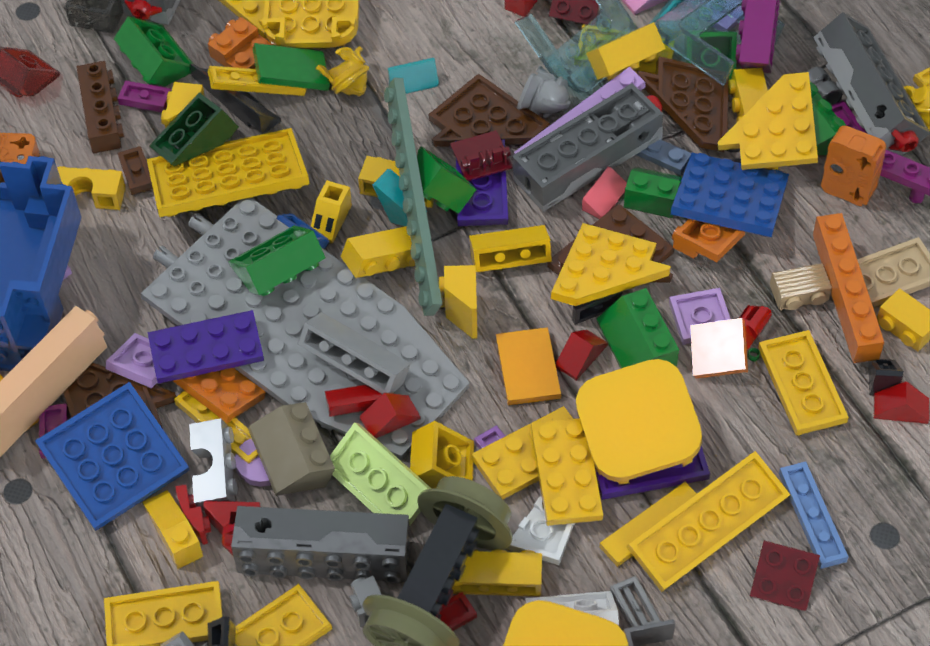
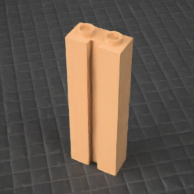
[0,306,107,457]

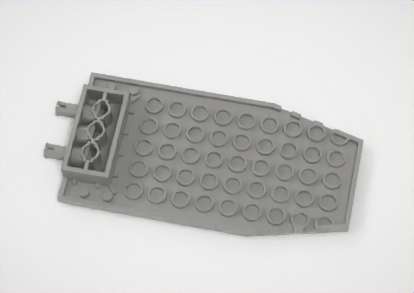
[141,197,470,461]

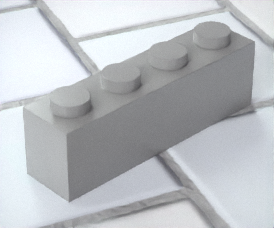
[298,312,411,394]

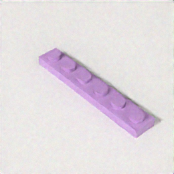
[514,66,646,154]

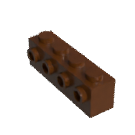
[76,61,125,154]

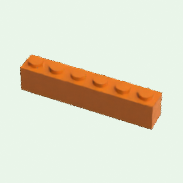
[813,213,884,363]

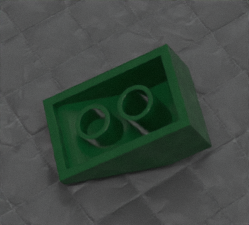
[149,93,239,166]

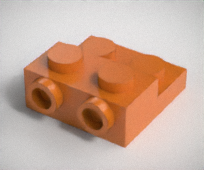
[208,17,273,69]
[672,219,745,263]

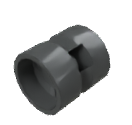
[807,67,843,105]

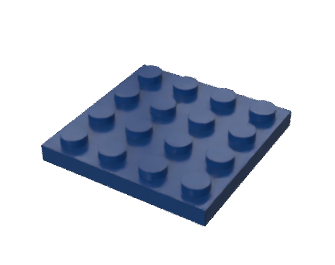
[671,152,789,238]
[35,382,190,531]

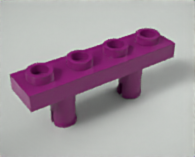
[880,150,930,204]

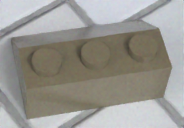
[248,402,335,496]

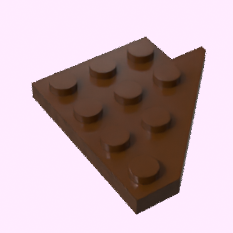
[637,57,729,153]
[428,73,550,147]
[547,204,674,283]
[63,362,176,429]

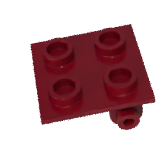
[548,0,601,26]
[450,130,513,181]
[750,540,820,611]

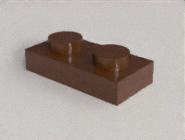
[117,146,153,195]

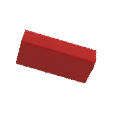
[325,385,382,417]

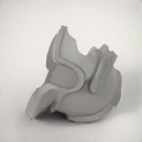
[517,66,571,118]

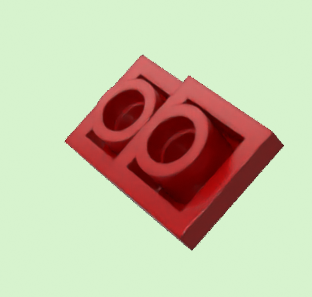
[175,484,212,545]

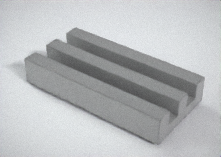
[610,576,661,627]

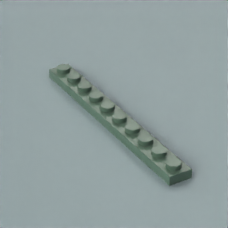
[384,78,442,316]

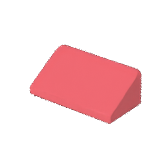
[582,166,627,219]

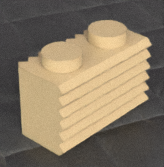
[770,263,832,310]

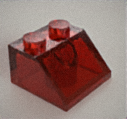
[0,47,61,98]

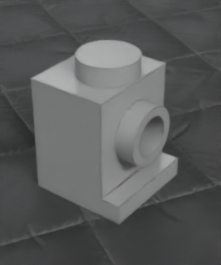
[349,576,382,627]

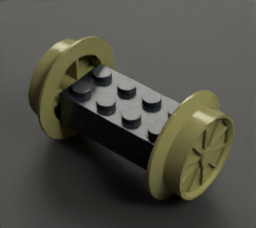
[363,476,513,646]

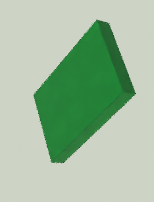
[252,43,330,91]

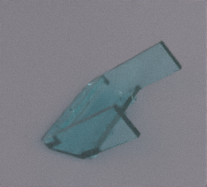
[514,0,638,93]
[655,0,785,85]

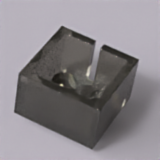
[64,0,124,34]

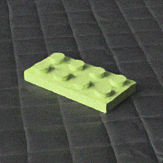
[330,422,432,525]

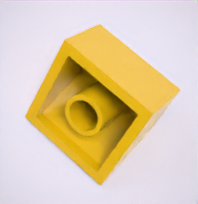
[439,265,477,338]
[410,421,474,489]

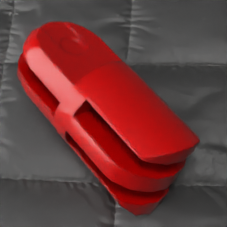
[739,305,772,350]

